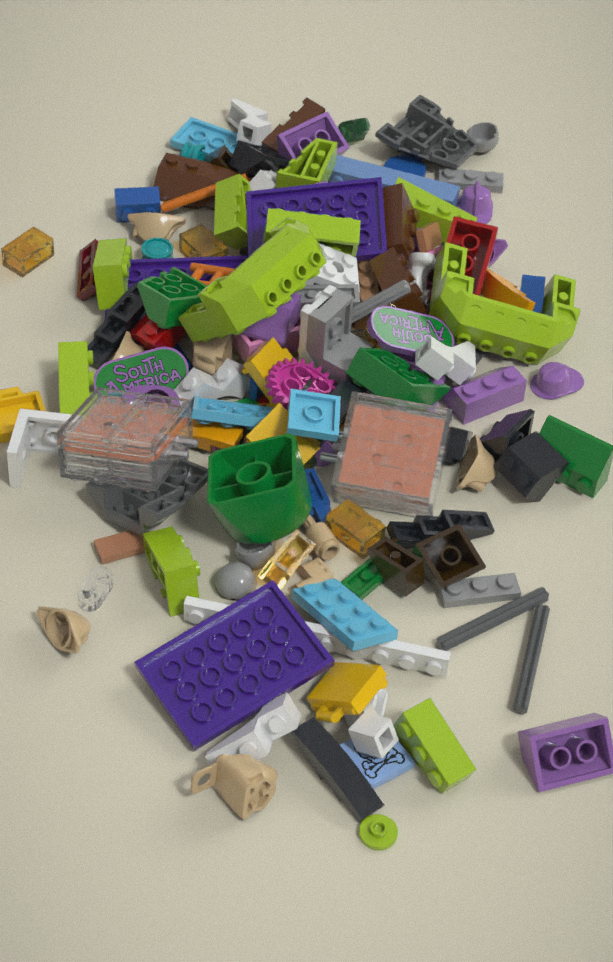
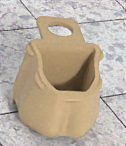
[192,334,232,376]
[191,754,278,820]

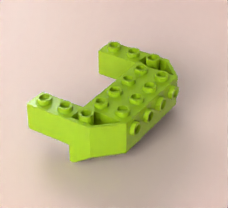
[178,217,327,342]
[429,242,580,365]

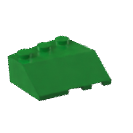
[137,267,207,329]
[346,347,451,413]

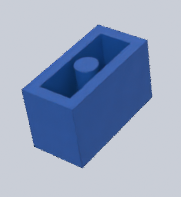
[114,186,161,223]

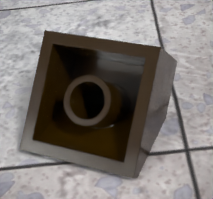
[412,523,486,590]

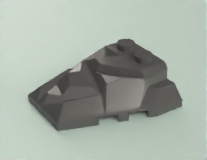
[375,95,479,169]
[86,458,208,535]

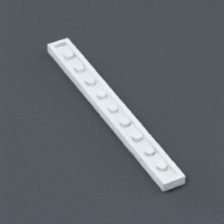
[184,596,451,677]

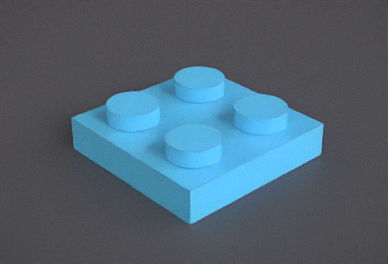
[286,389,341,442]

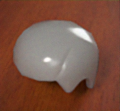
[467,122,499,153]
[235,541,275,569]
[215,562,257,600]

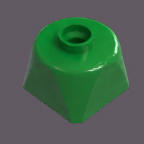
[207,433,312,544]

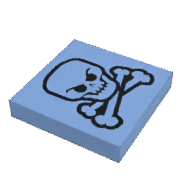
[340,739,415,789]

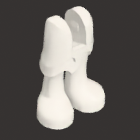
[409,252,436,311]

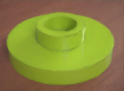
[359,814,398,851]

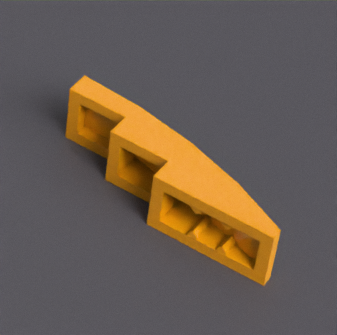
[481,269,535,311]
[168,417,243,451]

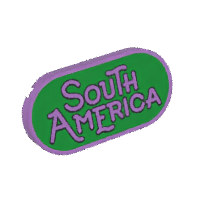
[367,306,454,357]
[93,347,189,404]

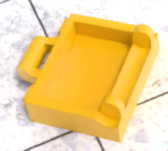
[241,337,307,407]
[0,386,46,443]
[245,403,320,465]
[306,662,388,723]

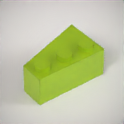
[276,138,338,188]
[214,174,251,251]
[93,238,132,310]
[143,526,201,617]
[393,698,477,794]

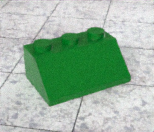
[539,415,613,498]

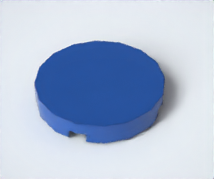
[384,155,426,177]

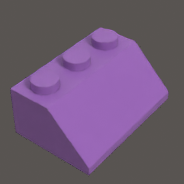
[277,111,350,160]
[240,293,301,347]
[441,366,527,425]
[517,713,613,792]

